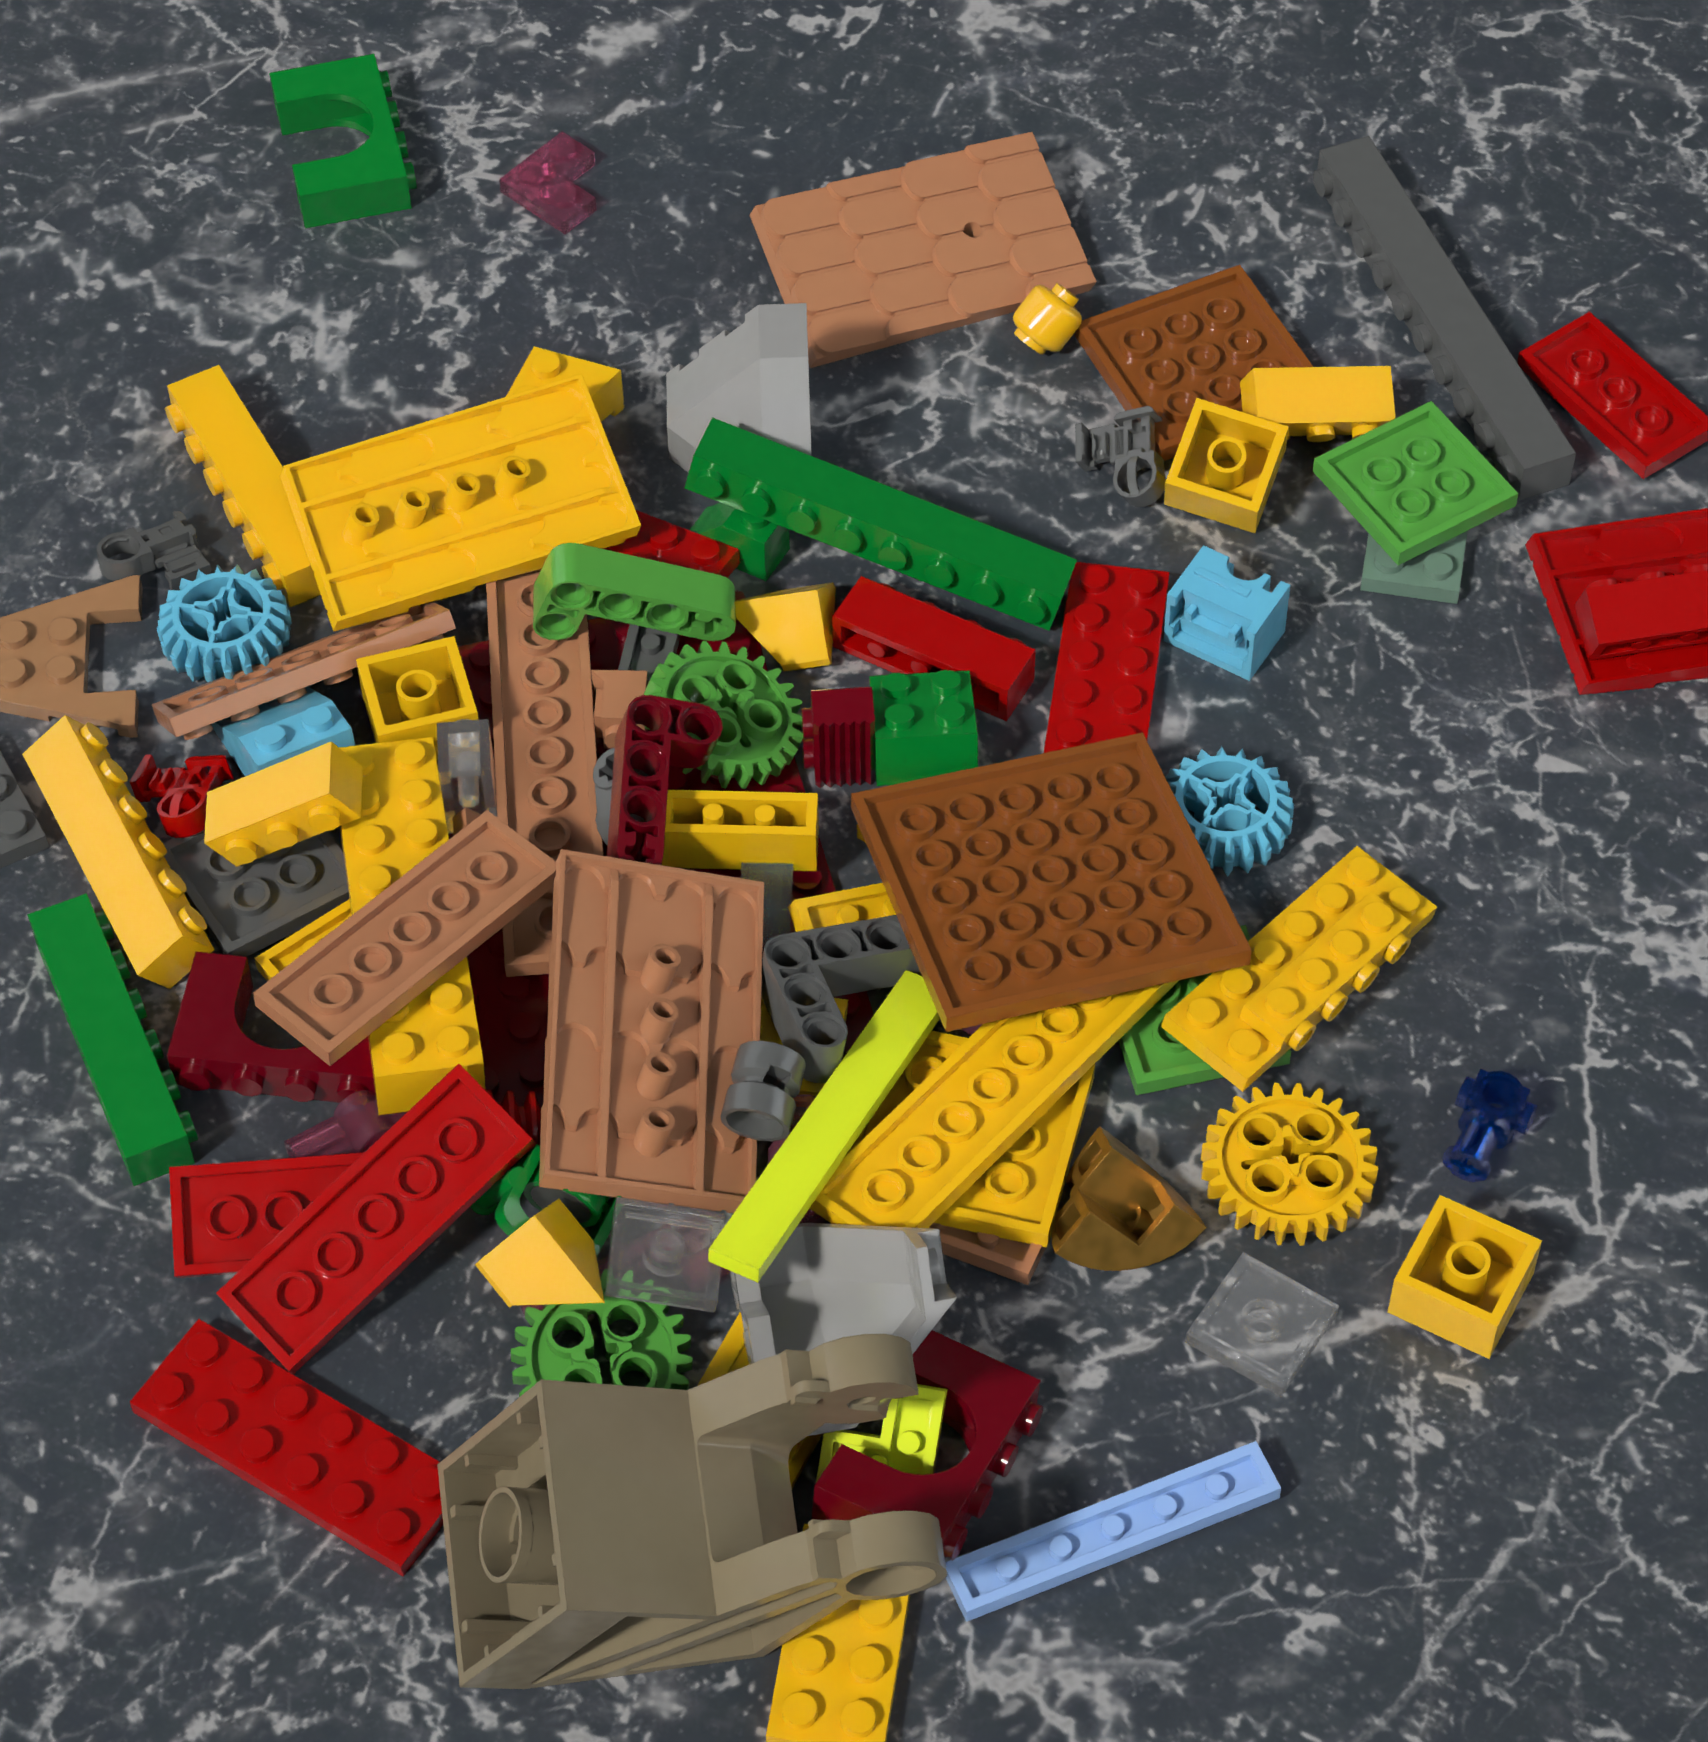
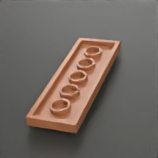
[152,602,456,740]
[253,810,556,1066]

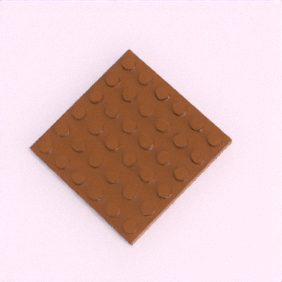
[851,733,1252,1032]

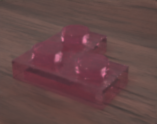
[499,131,596,235]

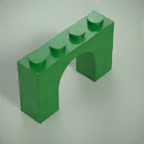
[269,54,417,229]

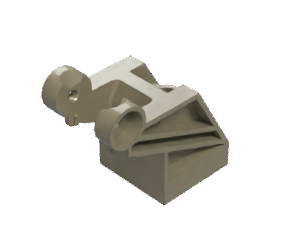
[437,1334,947,1689]

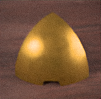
[1051,1126,1207,1271]

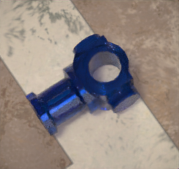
[1442,1069,1538,1182]

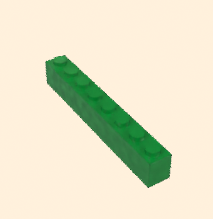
[684,417,1077,631]

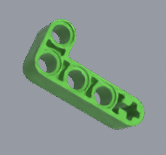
[533,543,736,641]

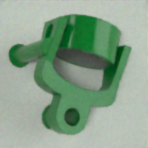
[470,1144,627,1257]

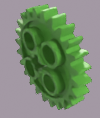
[644,641,803,789]
[511,1269,693,1397]

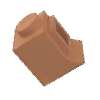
[591,670,648,749]

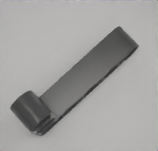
[761,915,922,1083]

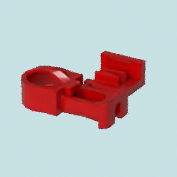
[129,754,234,838]

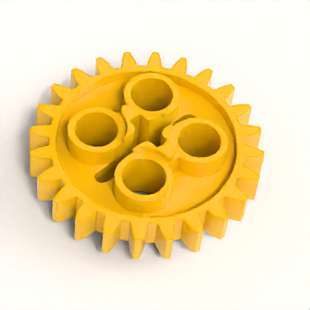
[1201,1083,1378,1246]

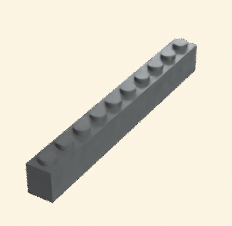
[1313,136,1576,501]

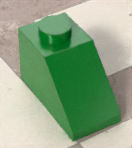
[690,503,790,581]

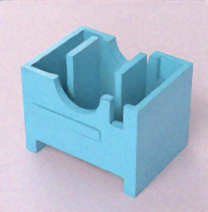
[1163,545,1291,681]

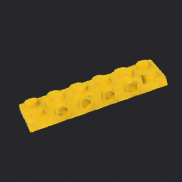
[1161,846,1437,1092]

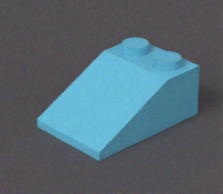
[212,686,355,776]

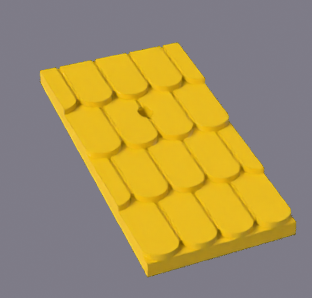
[280,373,641,632]

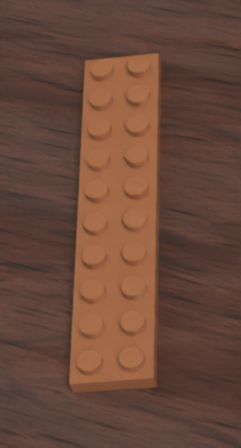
[486,569,604,977]

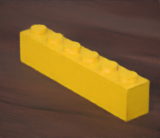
[165,365,321,607]
[22,715,214,989]

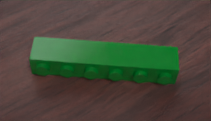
[27,893,198,1186]

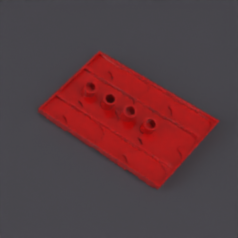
[1525,508,1708,695]

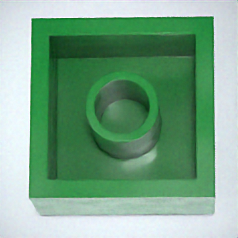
[869,670,978,786]

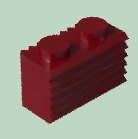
[801,686,876,788]

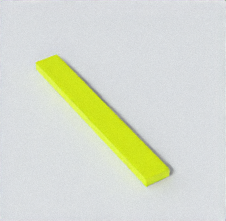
[708,970,940,1283]

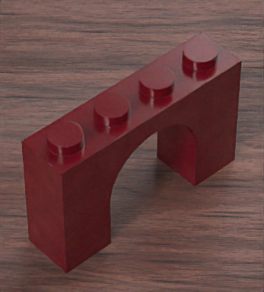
[167,951,377,1108]
[811,1330,1044,1561]

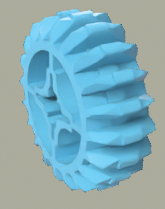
[157,564,292,682]
[1166,746,1294,877]

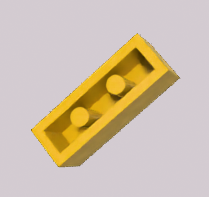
[1240,366,1396,442]
[204,742,363,867]
[662,790,819,871]

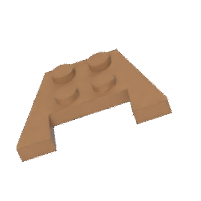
[0,575,143,738]

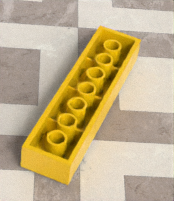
[339,737,485,1115]

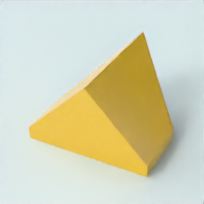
[735,582,836,671]
[475,1198,605,1308]

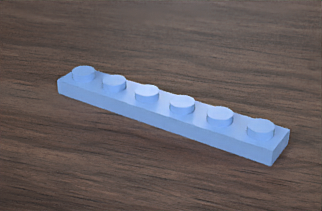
[945,1441,1281,1622]

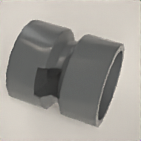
[720,1041,806,1141]

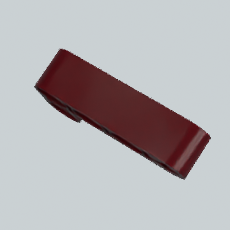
[607,695,723,865]

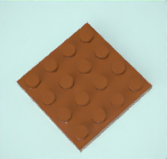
[1074,264,1313,461]

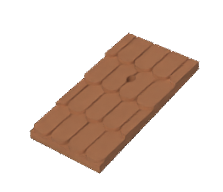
[750,132,1097,368]
[539,849,764,1214]

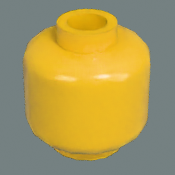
[1013,283,1082,355]

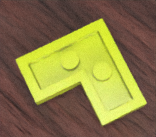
[816,1384,947,1482]

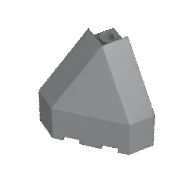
[666,303,811,473]
[730,1223,957,1436]

